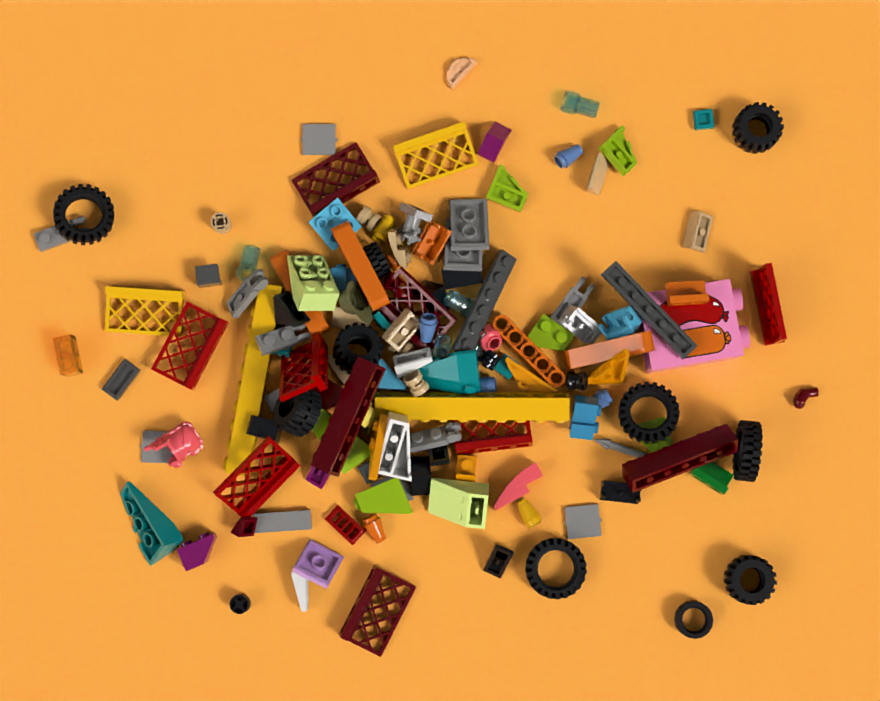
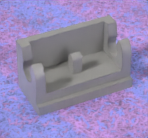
[558,305,602,344]

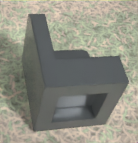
[195,264,222,288]

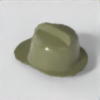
[338,281,373,323]

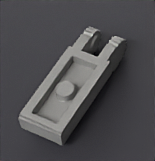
[34,217,89,252]
[226,269,268,319]
[550,276,595,329]
[255,324,311,356]
[410,422,462,453]

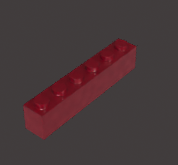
[311,356,386,477]
[622,424,738,493]

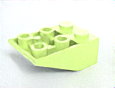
[287,255,340,311]
[428,478,489,529]

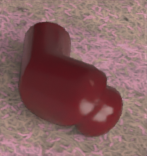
[793,387,819,409]

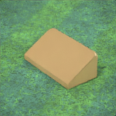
[586,153,610,196]
[682,211,713,253]
[331,306,371,328]
[381,308,420,352]

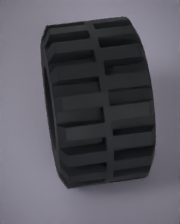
[732,102,784,154]
[332,323,384,375]
[273,383,322,437]
[723,555,777,605]

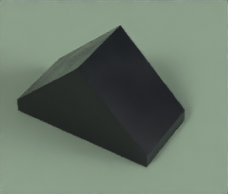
[411,280,450,317]
[273,291,310,327]
[246,415,282,444]
[428,445,450,467]
[410,456,431,496]
[483,543,514,579]

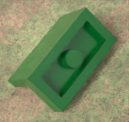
[689,462,733,495]

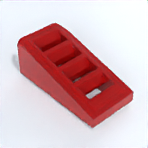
[325,505,366,545]

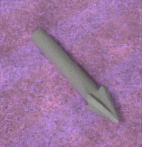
[595,439,648,458]

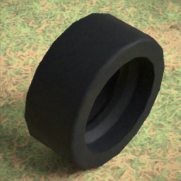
[674,601,713,639]

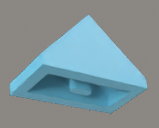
[377,358,407,391]

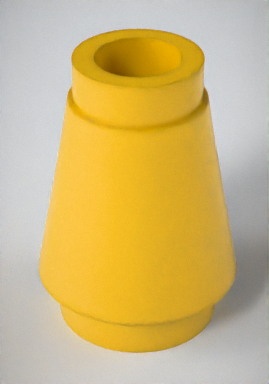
[371,214,395,244]
[517,498,542,529]

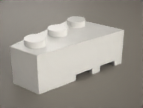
[378,411,412,482]

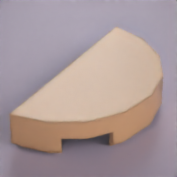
[446,58,478,91]

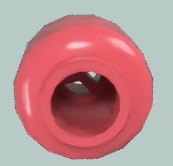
[477,323,503,351]

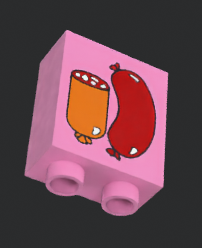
[635,279,750,374]

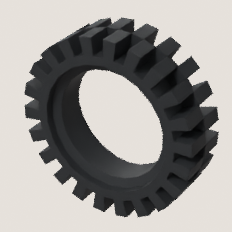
[53,184,114,245]
[618,382,680,444]
[732,420,763,482]
[525,538,587,599]

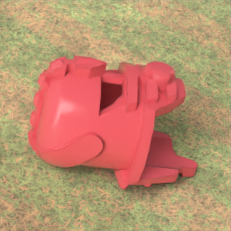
[144,422,203,468]

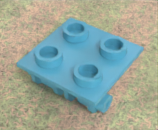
[309,197,362,251]

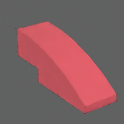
[493,462,543,511]

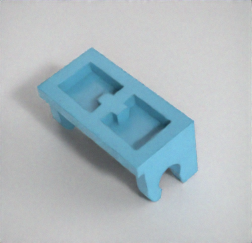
[599,305,643,340]

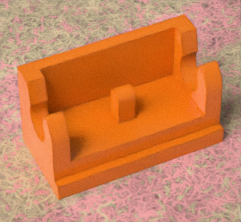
[411,220,452,265]

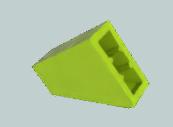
[353,478,413,514]

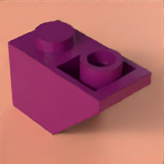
[177,532,217,571]

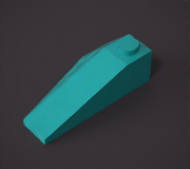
[403,350,481,394]
[120,481,183,566]

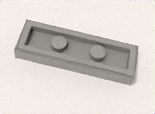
[252,510,312,533]

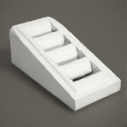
[393,347,433,378]
[291,572,309,612]

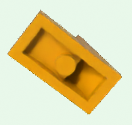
[455,455,477,482]

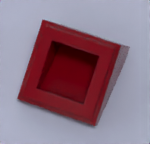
[231,517,257,537]

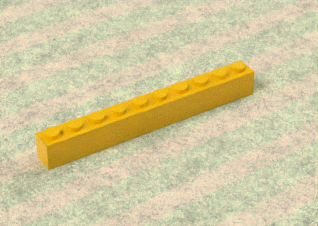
[223,284,284,477]
[375,392,570,423]

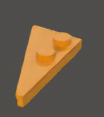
[588,349,629,385]
[505,356,562,425]
[368,414,388,481]

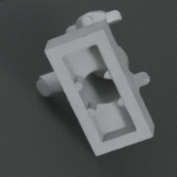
[397,202,433,245]

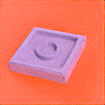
[292,539,344,589]

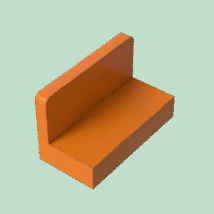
[666,280,709,306]

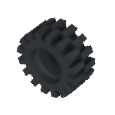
[363,242,391,278]

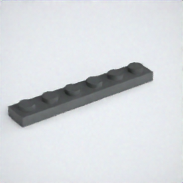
[451,249,517,352]
[601,261,697,360]

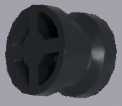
[477,350,501,371]
[566,372,588,391]
[229,594,251,614]

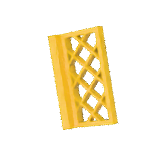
[393,121,479,190]
[105,286,185,337]

